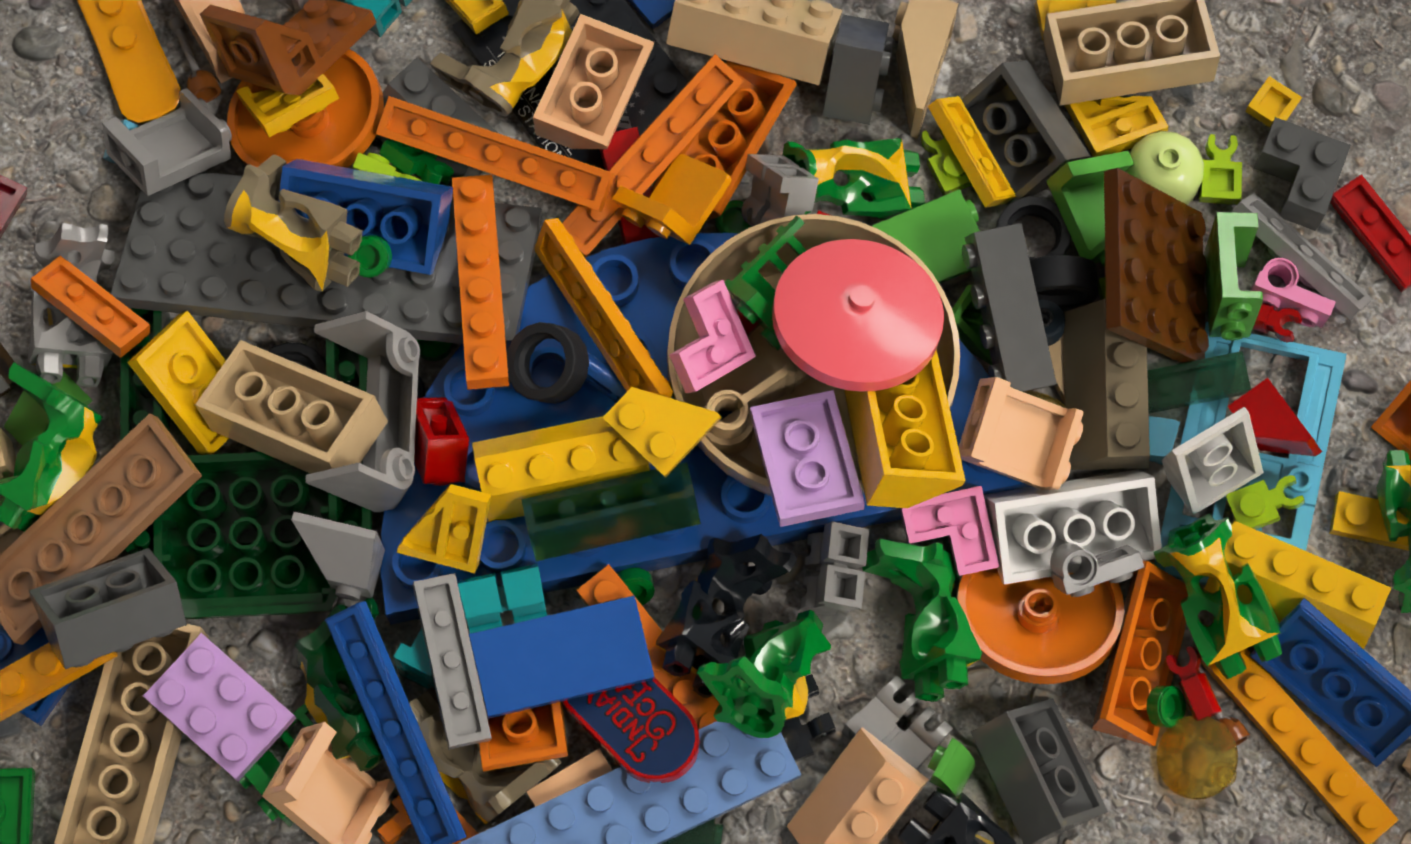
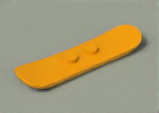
[77,0,181,123]

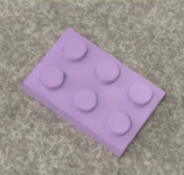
[750,390,865,527]
[143,633,296,782]

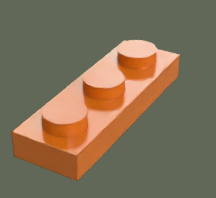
[31,255,150,358]

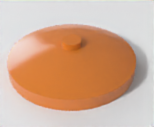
[227,49,384,168]
[957,568,1124,684]

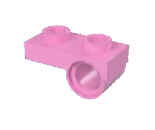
[1250,258,1336,328]

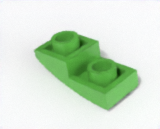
[928,738,976,798]

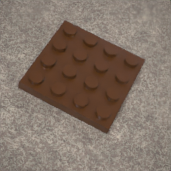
[1104,168,1209,368]

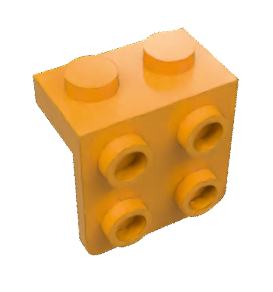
[612,154,731,245]

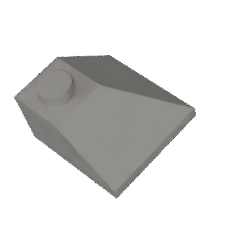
[291,512,385,601]

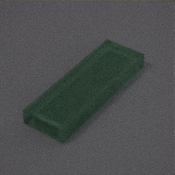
[1147,351,1251,414]

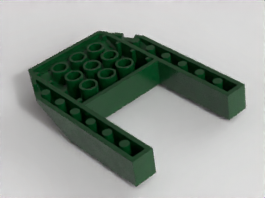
[120,308,372,620]

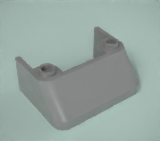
[306,311,420,512]

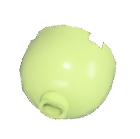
[1127,131,1204,205]

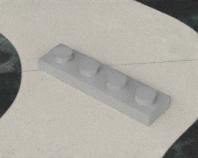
[1232,193,1373,321]
[413,573,492,750]

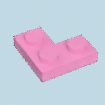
[669,280,756,393]
[900,486,999,576]

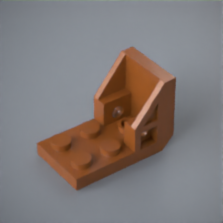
[200,0,377,95]

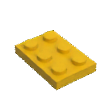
[127,311,229,455]

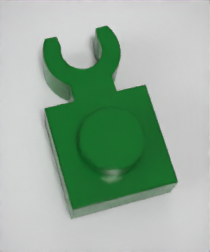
[379,139,454,185]

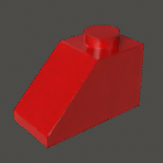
[1227,378,1322,456]
[414,397,469,486]

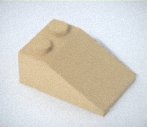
[892,0,959,139]

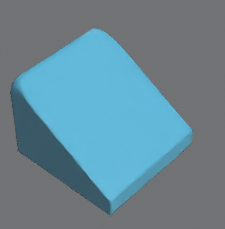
[1149,416,1180,465]

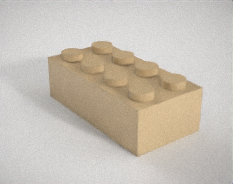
[666,0,843,85]
[1043,0,1220,105]
[195,340,388,474]

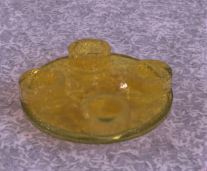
[1157,716,1238,800]

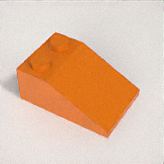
[477,673,568,772]

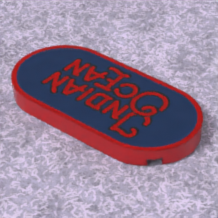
[562,678,700,783]

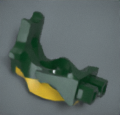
[295,598,384,771]

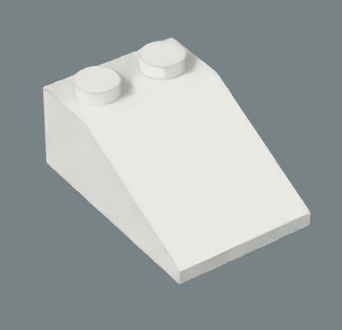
[1162,407,1264,515]

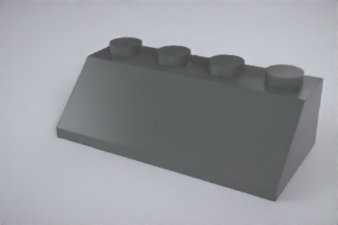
[962,223,1057,392]

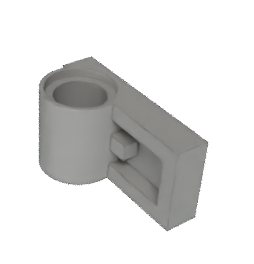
[1050,543,1145,597]

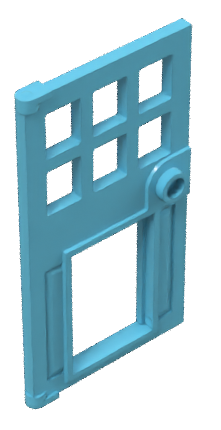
[1152,322,1347,585]

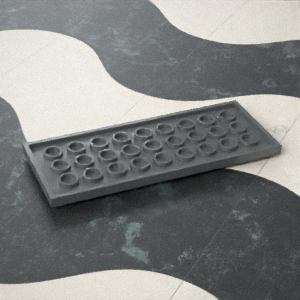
[111,172,542,349]

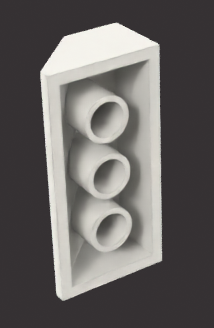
[984,469,1162,584]

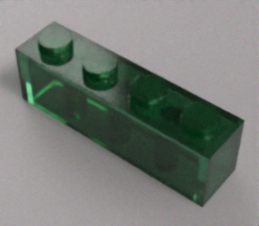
[521,462,701,561]

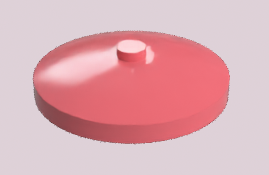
[772,239,944,392]

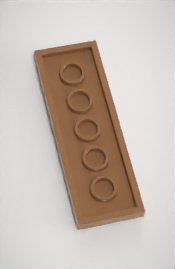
[0,413,202,645]

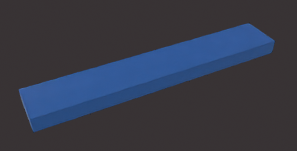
[325,601,466,844]

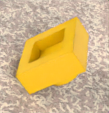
[1245,76,1302,128]

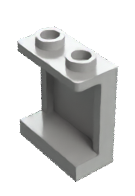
[102,88,232,196]

